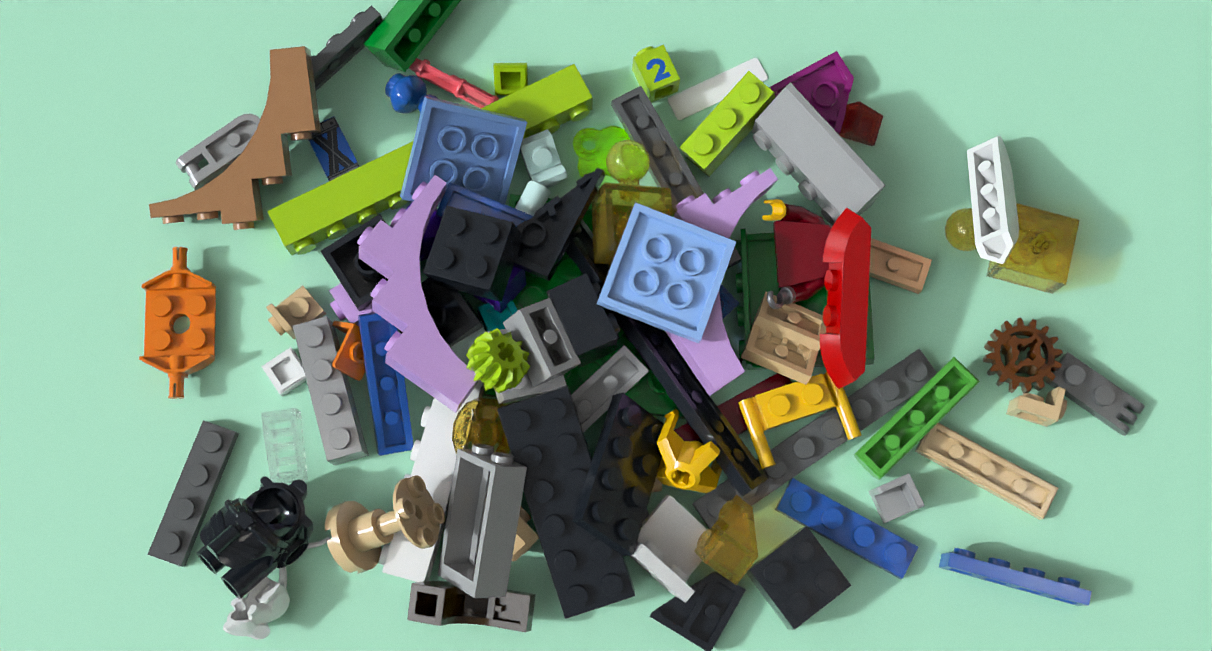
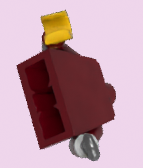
[762,199,831,309]

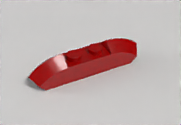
[819,208,871,389]

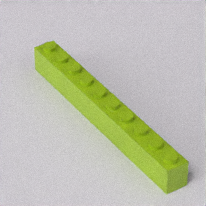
[267,64,593,255]

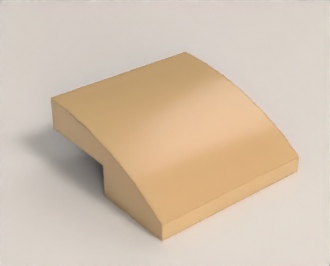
[741,292,826,385]

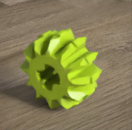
[466,328,530,393]

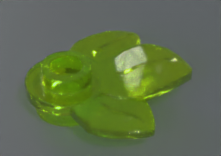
[573,126,631,177]

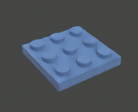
[400,96,527,207]

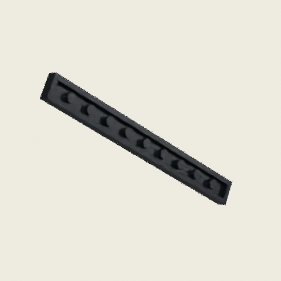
[544,203,769,497]

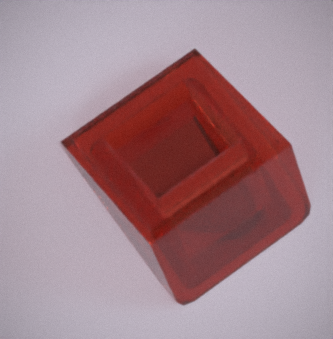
[839,101,883,146]

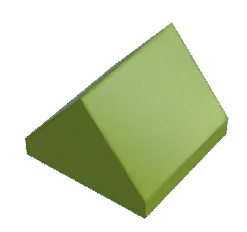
[493,63,528,95]

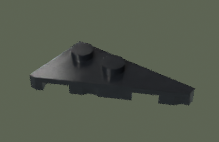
[514,168,605,281]

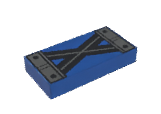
[308,116,360,181]

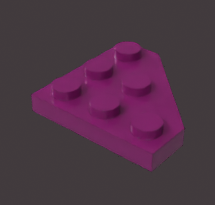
[769,51,854,134]

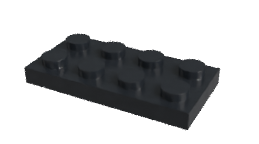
[572,392,664,556]

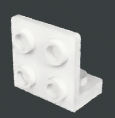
[629,495,718,603]

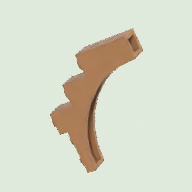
[149,46,321,230]

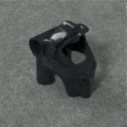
[196,476,313,599]

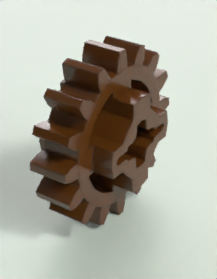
[983,318,1063,394]

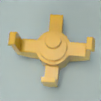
[656,409,722,493]

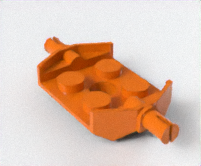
[139,247,216,399]

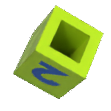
[632,44,680,103]

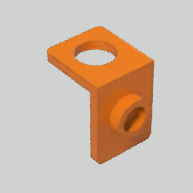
[332,321,366,381]

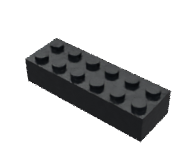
[497,385,635,619]

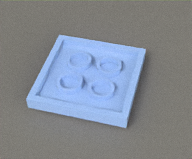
[597,202,736,343]

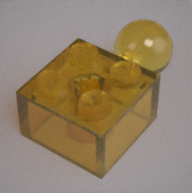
[592,140,673,264]
[945,203,1080,294]

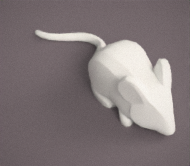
[223,537,331,640]

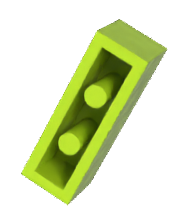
[680,71,776,177]

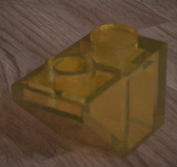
[694,494,758,586]

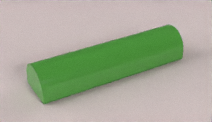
[854,357,980,480]

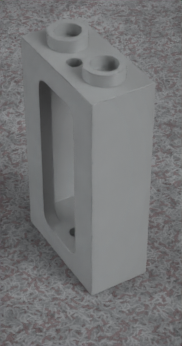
[438,444,527,598]

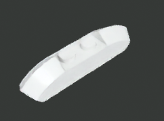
[967,136,1019,264]

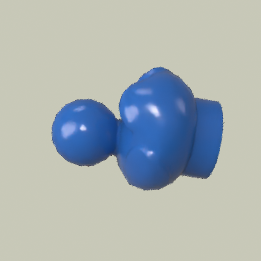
[385,73,438,114]

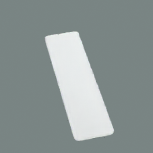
[668,58,768,120]

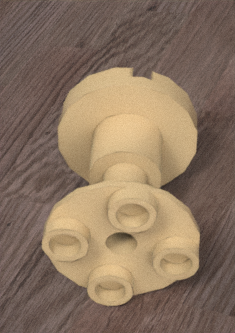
[325,475,445,574]

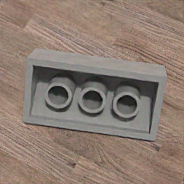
[752,82,885,226]

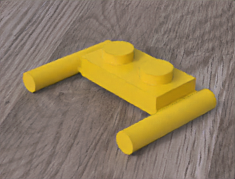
[738,372,862,469]

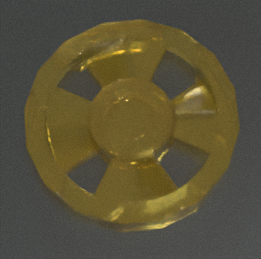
[452,398,510,454]

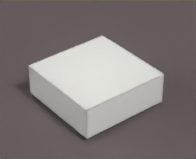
[261,347,306,397]

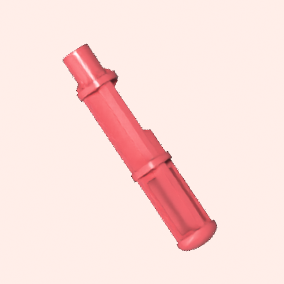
[408,58,499,109]

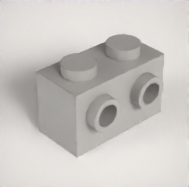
[503,298,581,388]

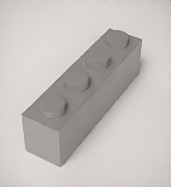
[293,316,369,466]

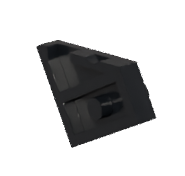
[649,571,746,651]

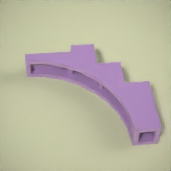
[665,168,778,396]
[357,175,479,413]

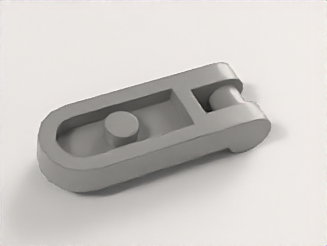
[176,114,260,190]

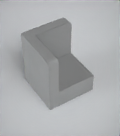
[868,473,924,523]

